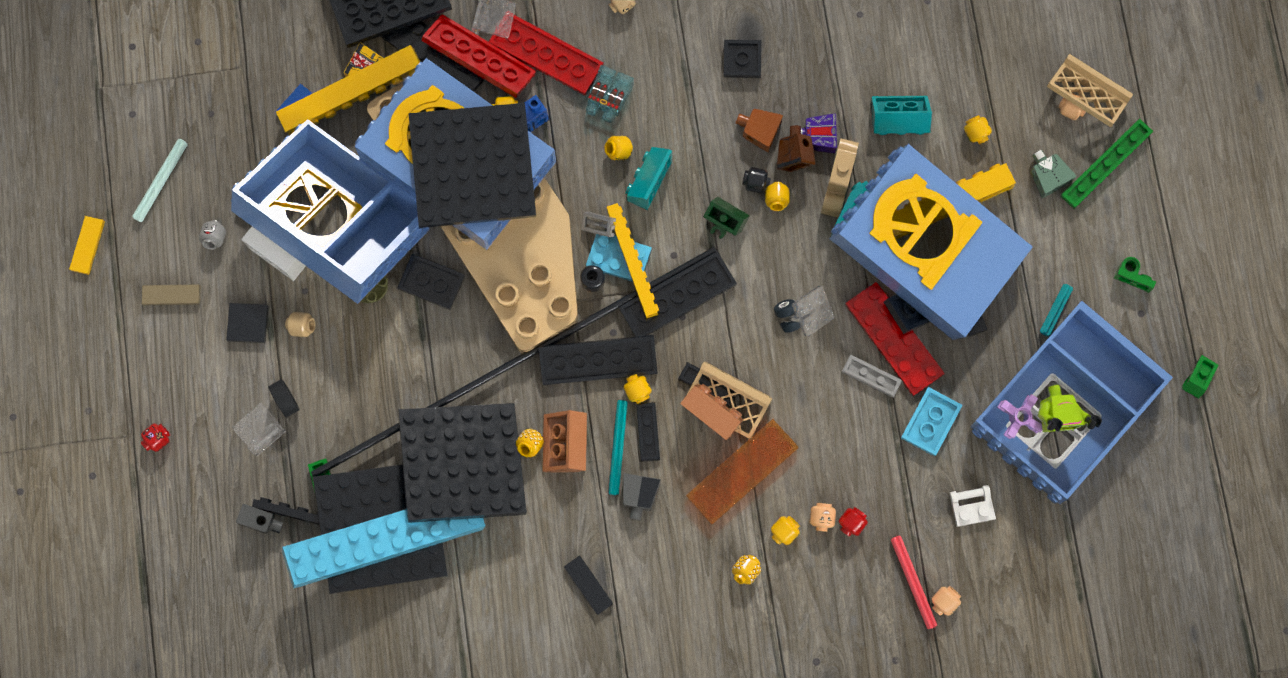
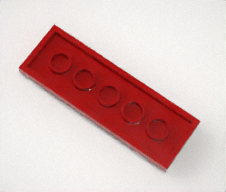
[489,11,604,96]
[421,14,536,98]
[845,282,945,396]

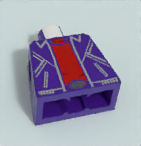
[801,114,837,153]

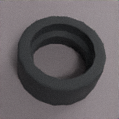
[268,379,300,418]

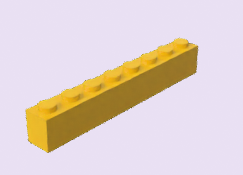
[276,45,420,134]
[892,163,1016,240]

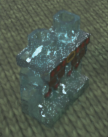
[586,65,634,123]

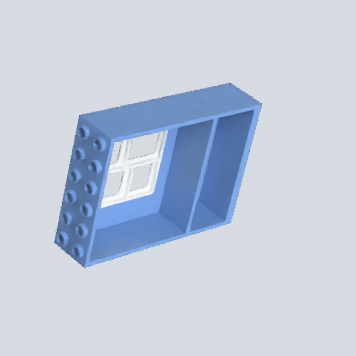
[970,301,1173,504]

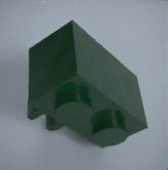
[703,197,750,239]

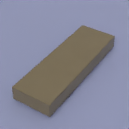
[142,284,201,305]

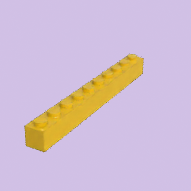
[606,203,659,319]

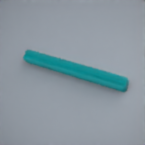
[609,400,628,496]

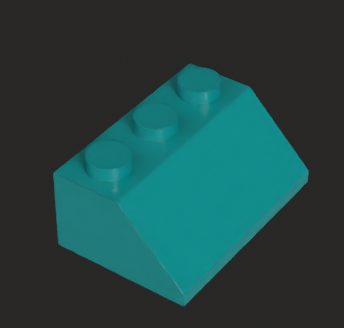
[871,96,932,135]
[625,147,672,210]

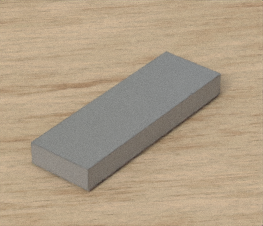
[842,354,902,398]

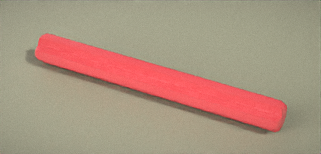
[891,536,937,629]

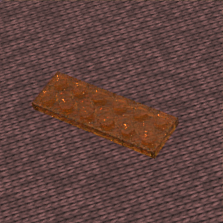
[686,419,799,525]

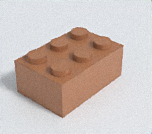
[680,384,743,440]

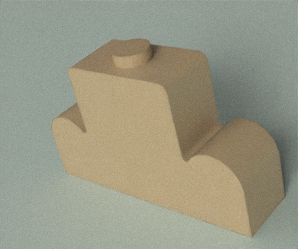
[821,138,859,218]

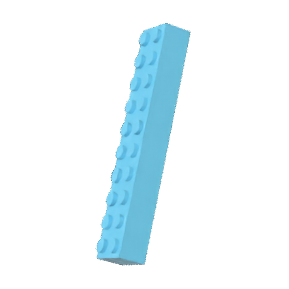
[282,509,485,589]

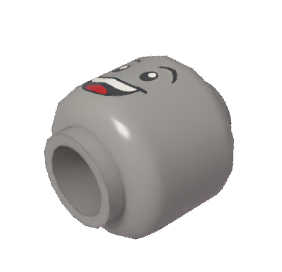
[199,220,226,250]

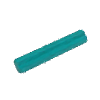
[1040,284,1073,336]

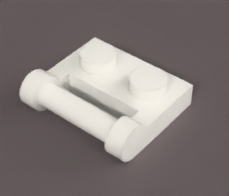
[950,485,996,527]

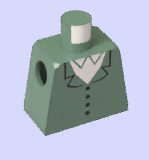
[1031,150,1076,199]

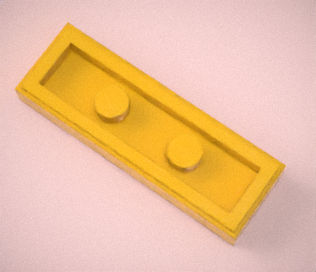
[69,216,105,275]

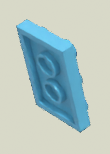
[586,234,652,282]
[901,387,963,456]

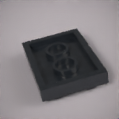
[397,254,465,310]

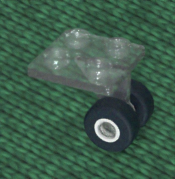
[774,285,835,337]

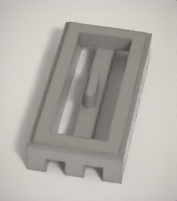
[581,211,616,237]

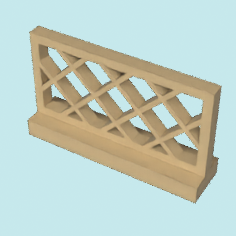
[1047,54,1133,127]
[687,361,773,439]

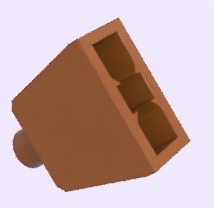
[735,109,783,152]

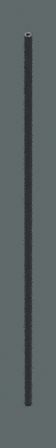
[311,247,717,477]

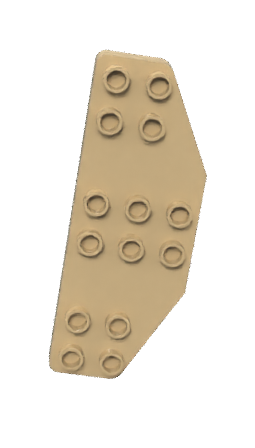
[367,81,578,353]

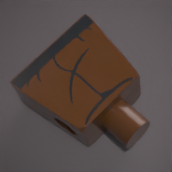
[777,125,815,172]

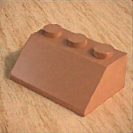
[543,410,587,472]

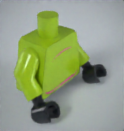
[1037,385,1102,432]

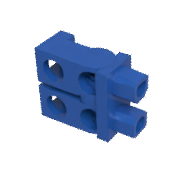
[524,95,549,132]

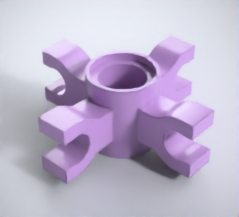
[997,394,1042,439]

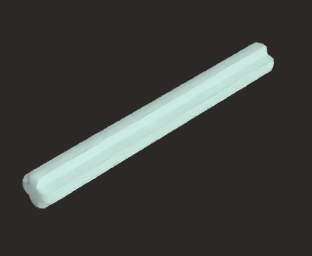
[132,139,187,222]

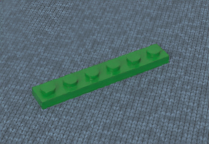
[1060,119,1153,209]

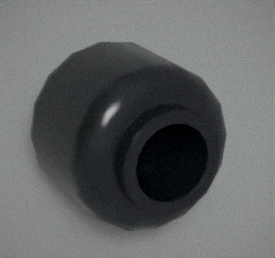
[742,167,771,193]
[580,265,605,292]

